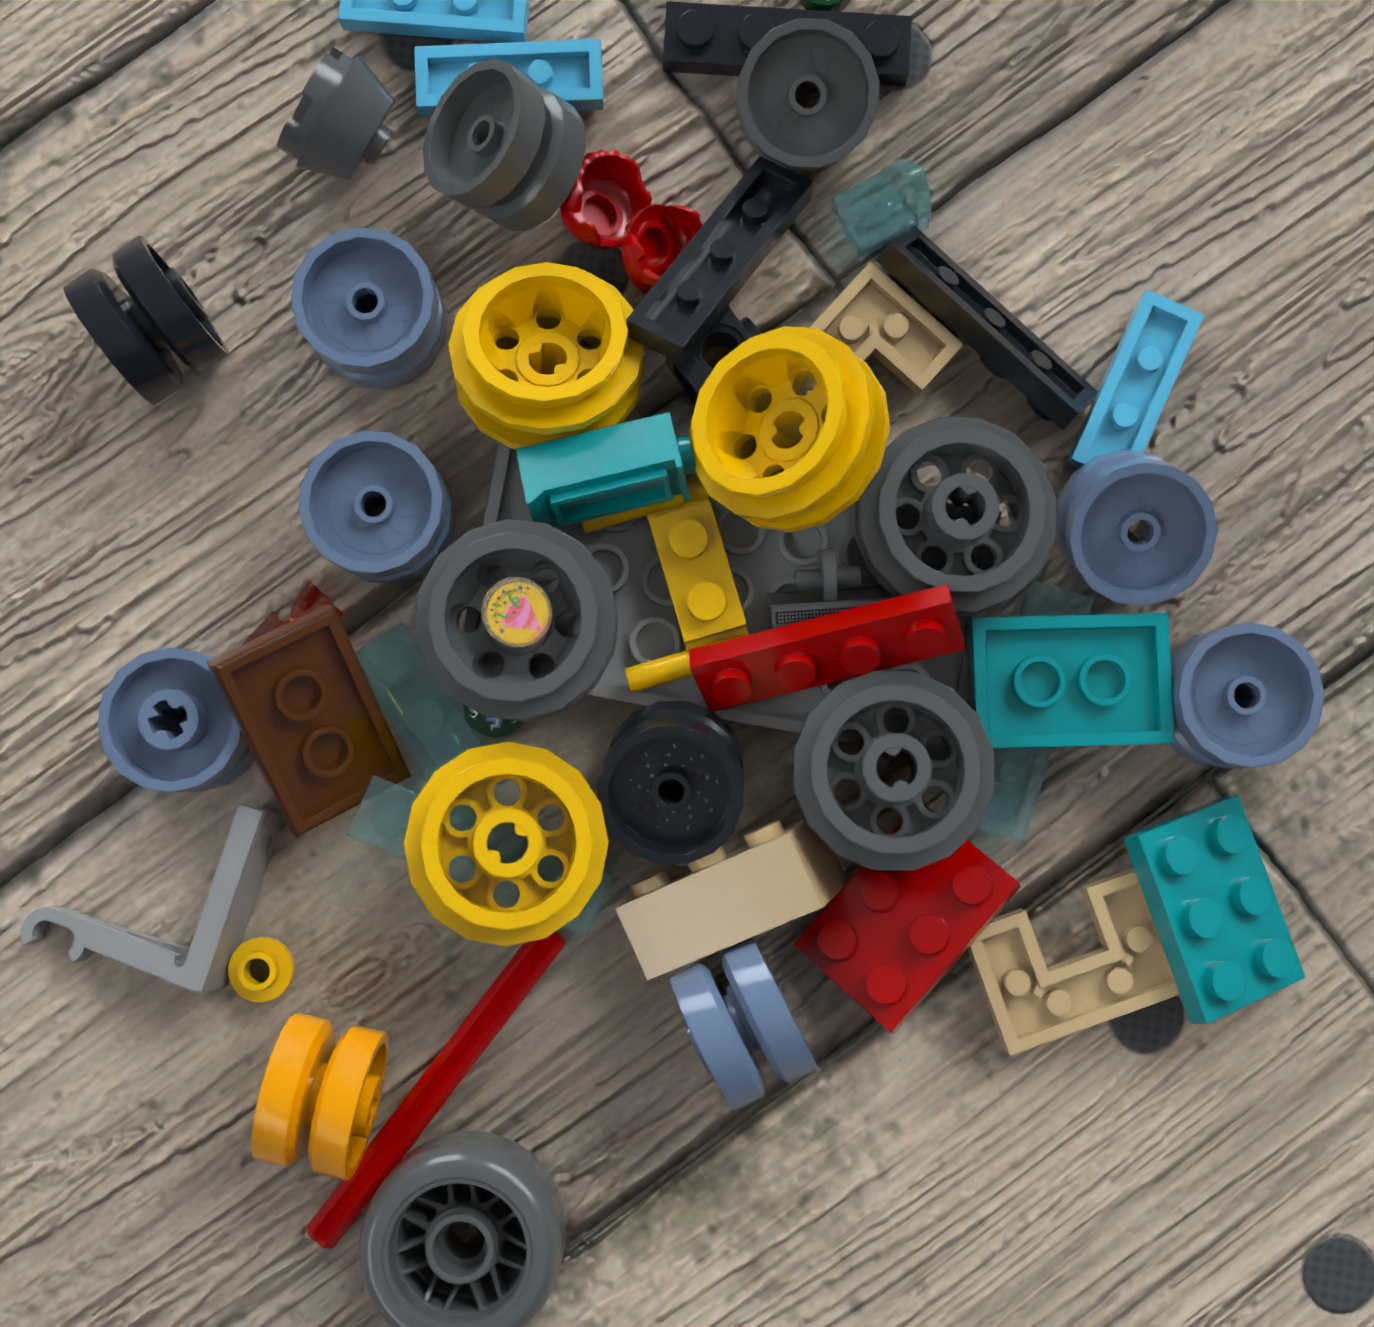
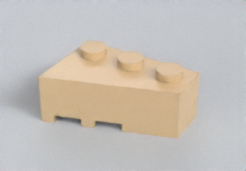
[615,818,848,981]

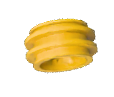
[448,262,644,449]
[689,326,890,533]
[404,741,609,947]

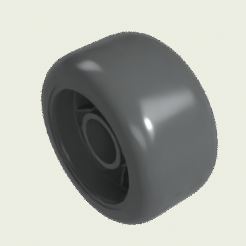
[359,1130,566,1327]

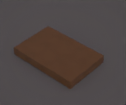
[207,604,411,838]

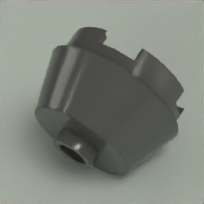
[276,47,395,180]

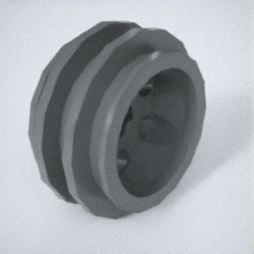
[855,417,1056,617]
[414,519,619,722]
[793,671,994,871]

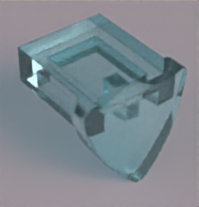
[831,159,931,258]

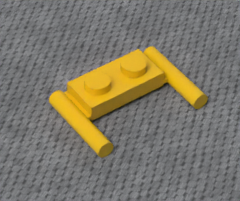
[582,475,749,693]

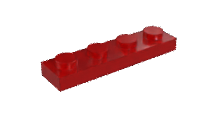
[689,584,966,713]

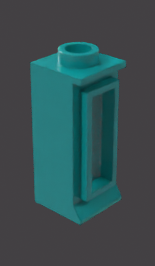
[516,412,696,527]

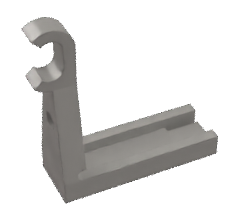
[21,804,283,993]

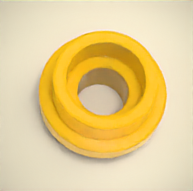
[228,936,295,1002]

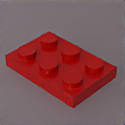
[793,802,1021,1034]

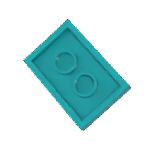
[968,613,1175,749]
[1123,795,1306,1024]

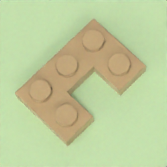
[798,261,964,396]
[968,868,1180,1056]

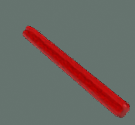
[306,931,566,1249]

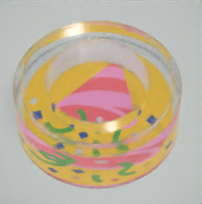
[482,577,552,647]

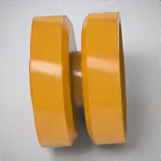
[251,1012,389,1181]

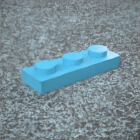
[338,0,530,43]
[414,39,604,117]
[1065,289,1204,469]

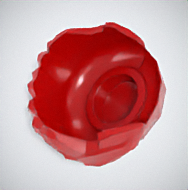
[560,150,652,250]
[622,204,703,295]

